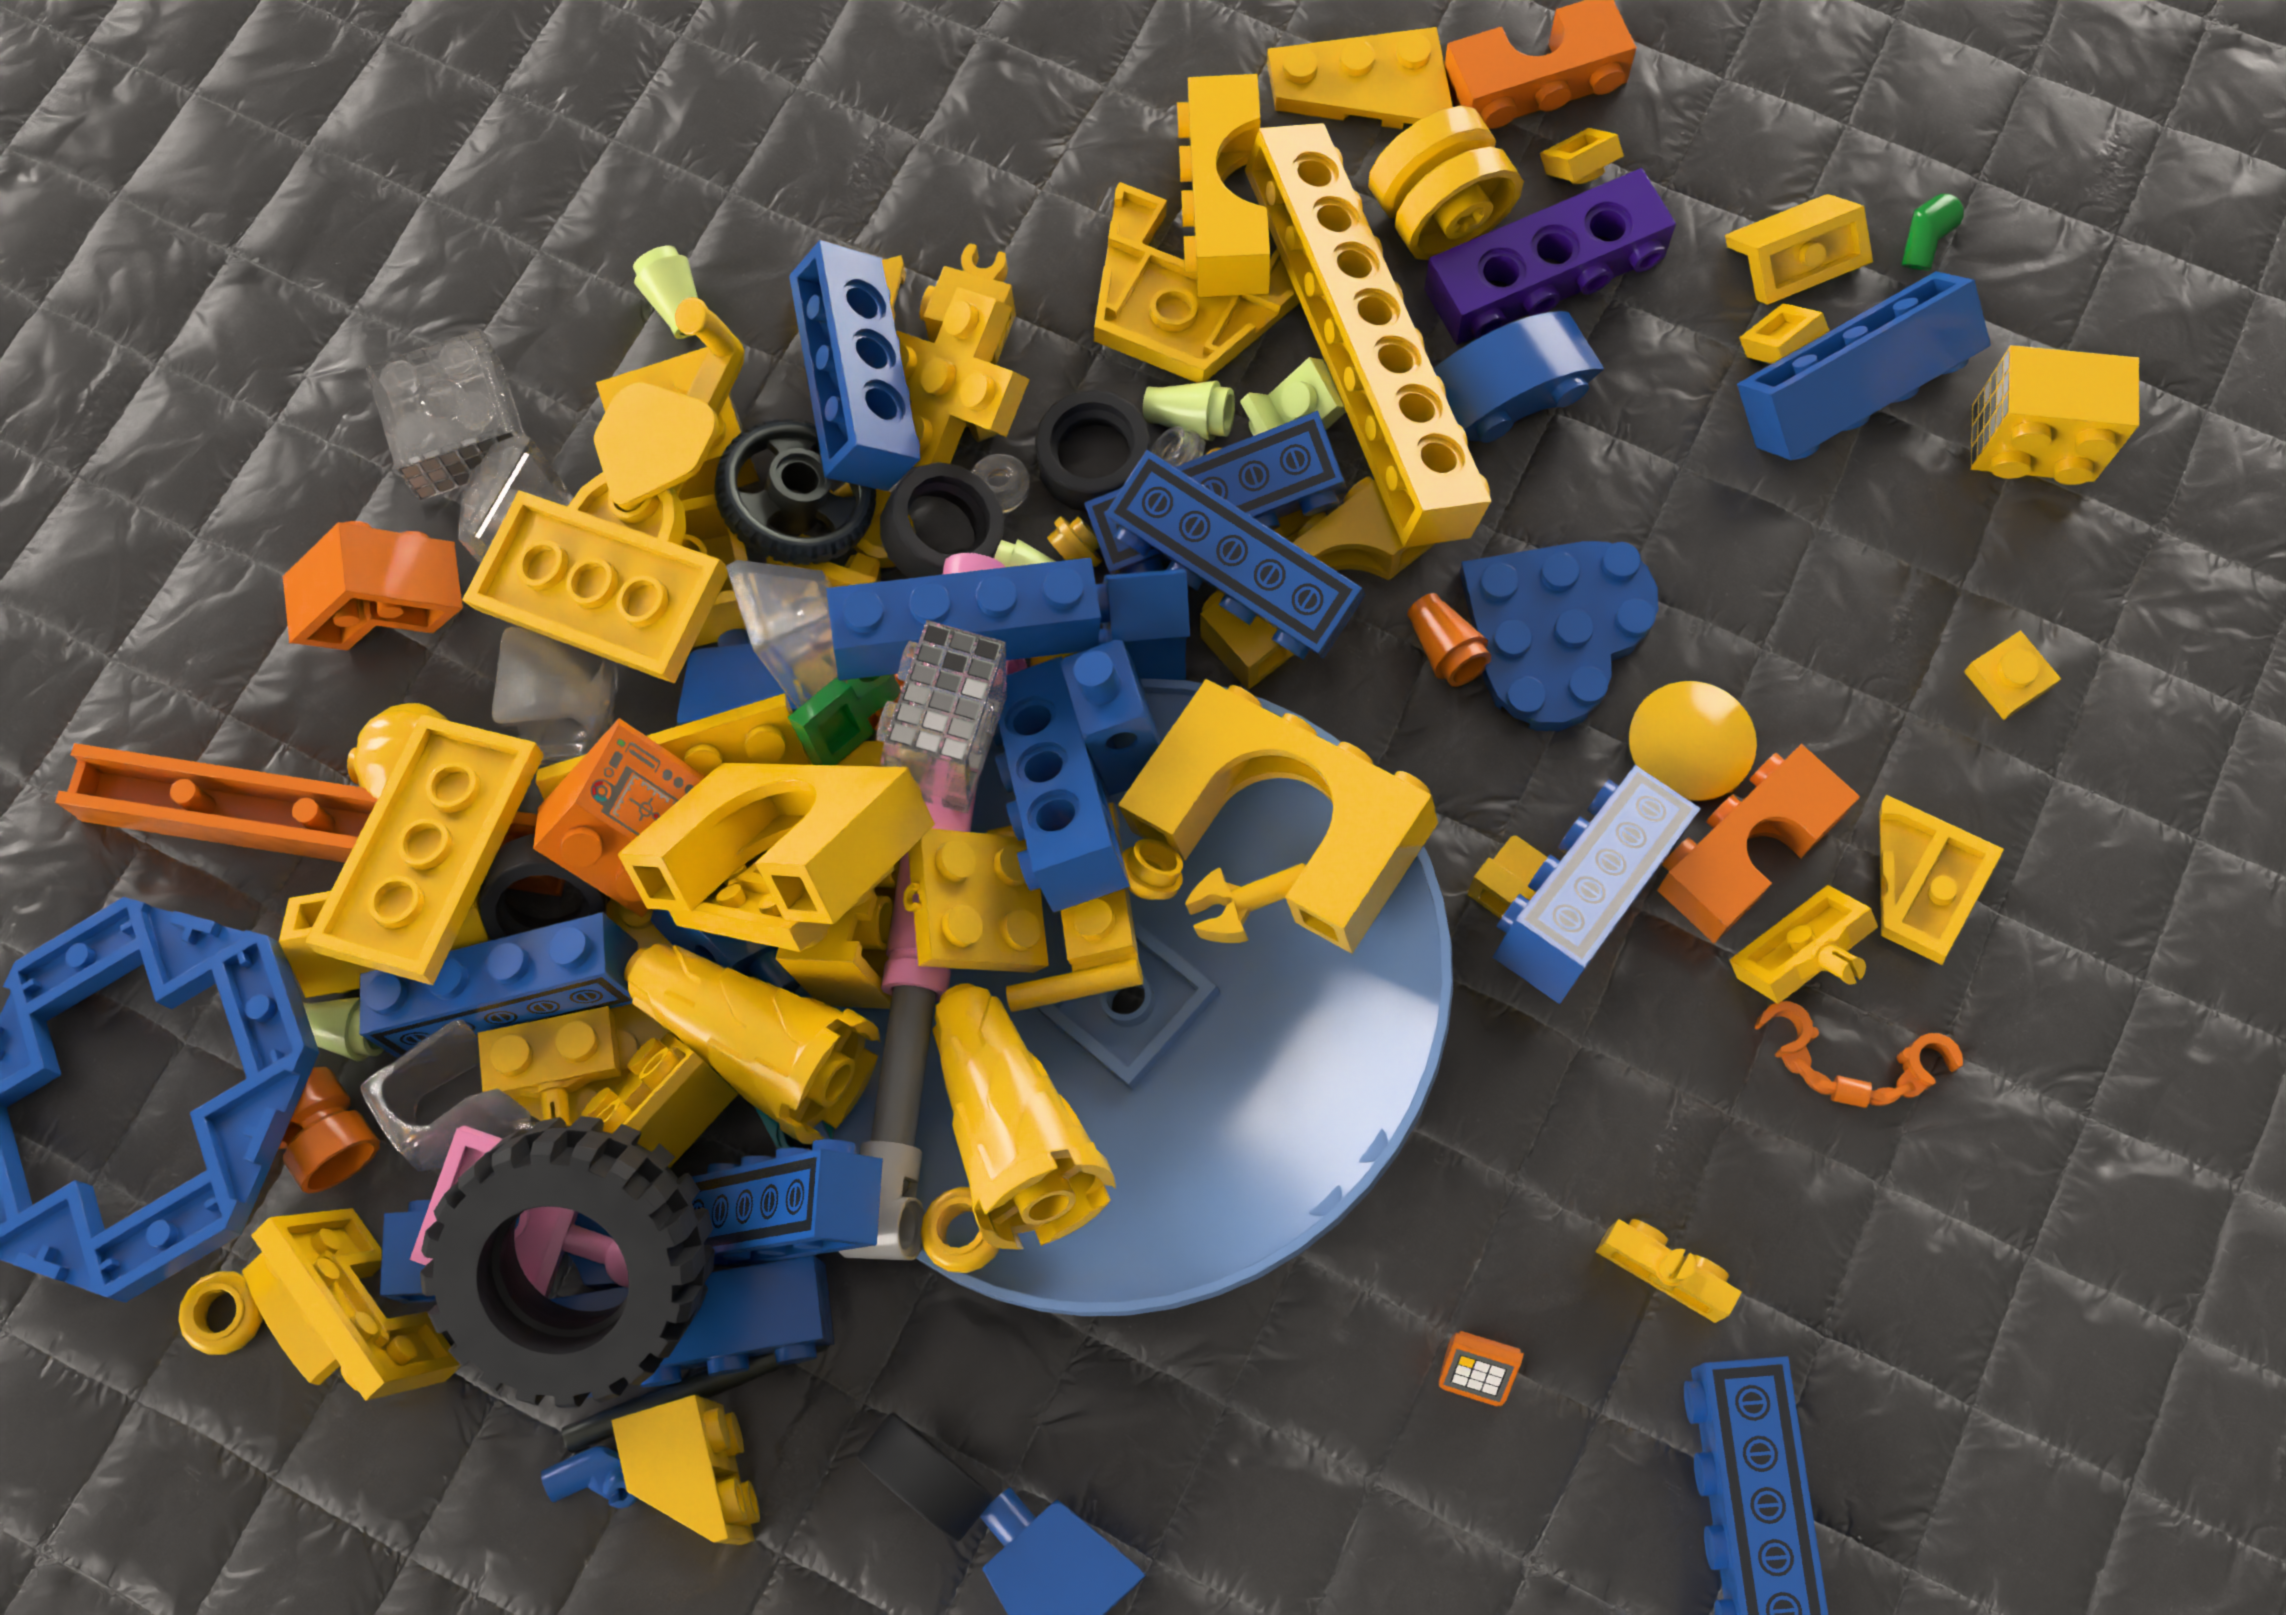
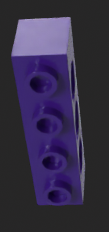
[1424,168,1676,345]

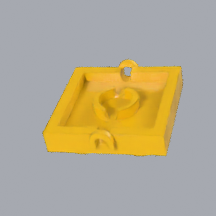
[903,828,1049,973]

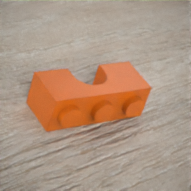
[1444,0,1637,129]
[1657,744,1860,944]

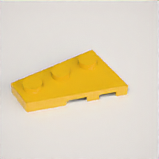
[1267,27,1453,130]

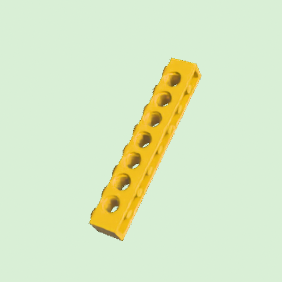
[1245,123,1492,548]

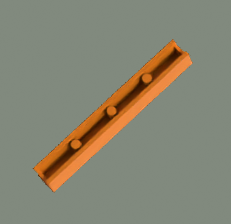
[55,743,565,897]

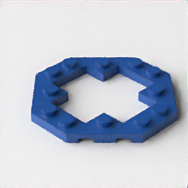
[0,897,319,1303]

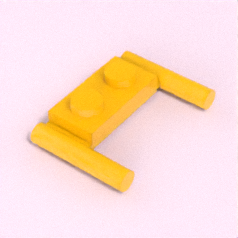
[986,802,1143,1012]

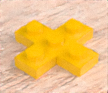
[896,287,1030,468]

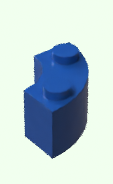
[1433,311,1604,443]
[1096,569,1190,680]

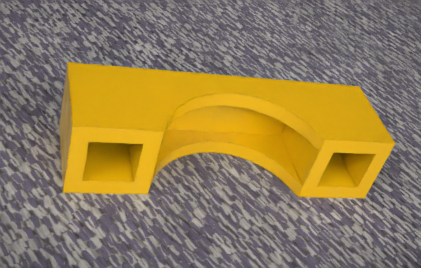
[1177,74,1270,297]
[1200,476,1435,690]

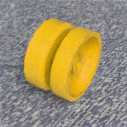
[1368,106,1524,260]

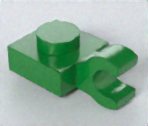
[788,674,901,765]

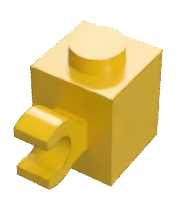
[919,243,1016,365]

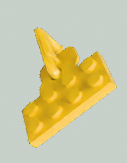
[462,297,745,684]

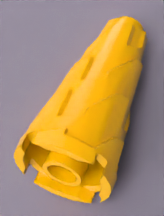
[624,944,881,1144]
[932,983,1116,1250]

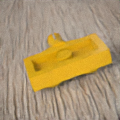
[1729,885,1878,1004]
[478,1006,622,1128]
[1595,1219,1742,1323]

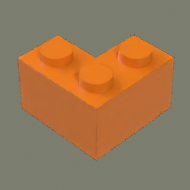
[283,521,463,651]

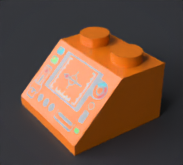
[533,718,706,917]

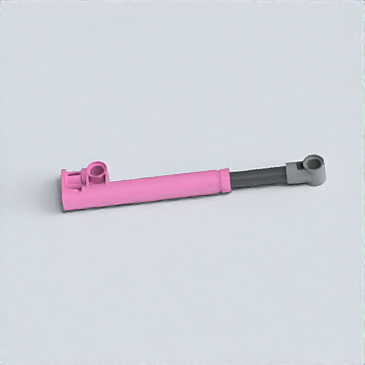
[839,553,1028,1260]

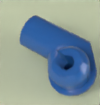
[541,1445,638,1508]

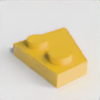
[1879,795,2004,965]

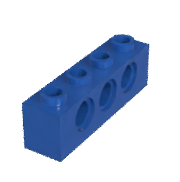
[789,240,921,491]
[986,656,1130,913]

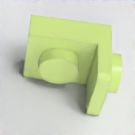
[1240,357,1346,436]

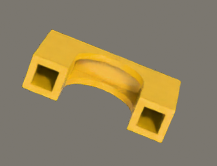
[1118,679,1438,954]
[618,763,935,924]

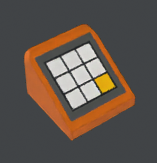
[1438,1331,1524,1406]

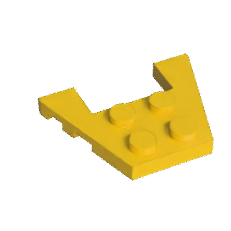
[1094,182,1300,383]

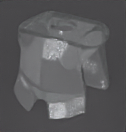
[492,627,619,765]
[360,1020,538,1173]

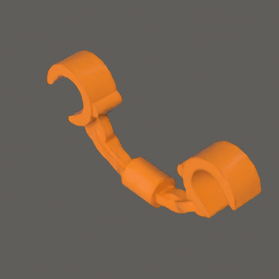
[1755,1001,1963,1108]

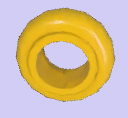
[920,1186,1000,1273]
[178,1271,263,1355]

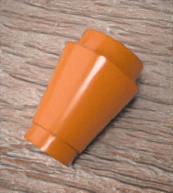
[1407,593,1491,687]

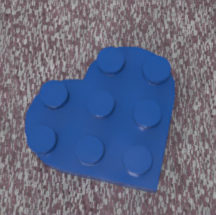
[1459,541,1658,731]

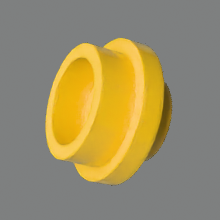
[1047,516,1103,567]
[1122,839,1183,900]

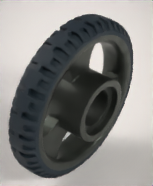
[714,419,876,565]

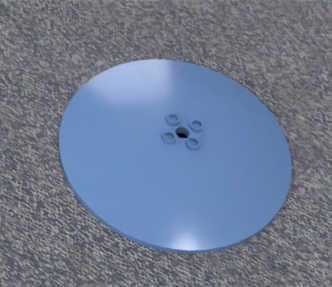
[795,679,1453,1316]

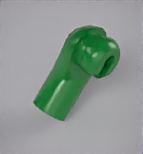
[1901,194,1964,271]

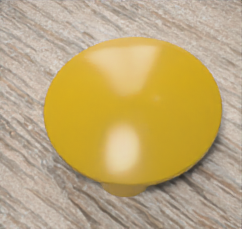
[1629,681,1757,801]

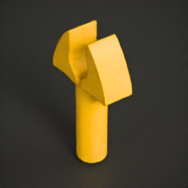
[1185,863,1306,943]

